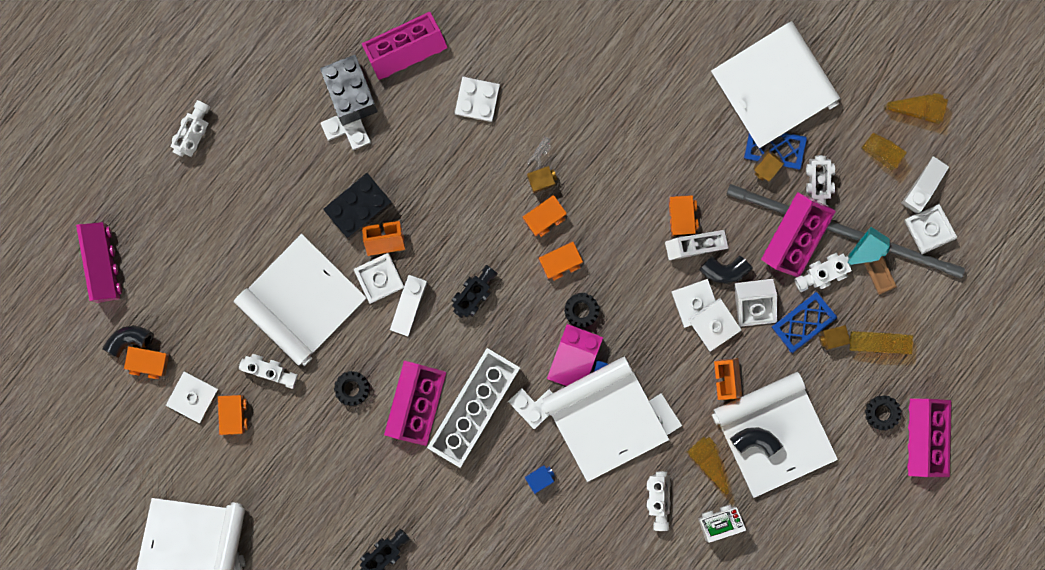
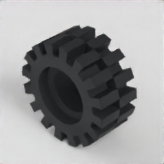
[564,293,599,328]
[334,371,370,406]
[865,395,902,430]

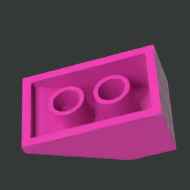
[547,324,603,386]

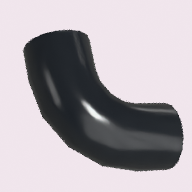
[699,255,753,284]
[102,325,154,358]
[729,427,784,458]

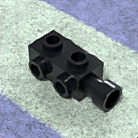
[451,265,498,318]
[360,528,411,570]

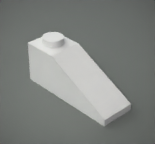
[901,156,949,214]
[665,230,728,260]
[390,275,428,336]

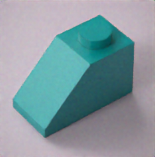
[848,227,891,265]

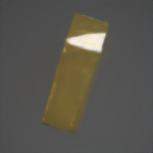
[850,331,913,355]

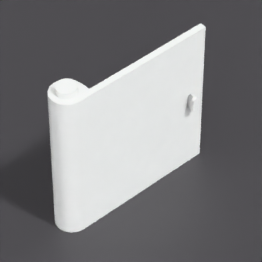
[711,21,841,148]
[234,234,367,366]
[541,356,669,482]
[712,372,838,498]
[136,498,245,570]

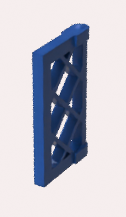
[744,133,807,170]
[771,292,837,354]

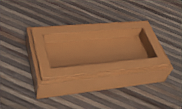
[864,256,897,295]

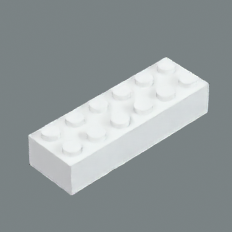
[427,348,520,468]

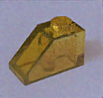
[861,133,907,171]

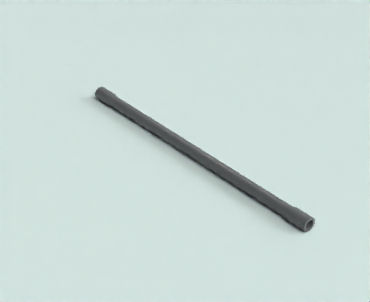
[726,184,965,279]

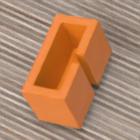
[522,195,567,237]
[669,195,699,237]
[362,221,405,256]
[538,242,583,281]
[124,346,169,379]
[714,358,742,400]
[218,395,248,435]

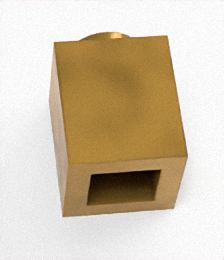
[753,149,784,182]
[527,166,557,194]
[819,325,851,350]

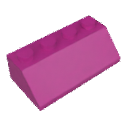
[361,12,448,80]
[761,192,836,277]
[76,222,122,303]
[384,361,446,446]
[907,399,951,477]

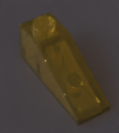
[884,93,948,124]
[686,436,729,495]

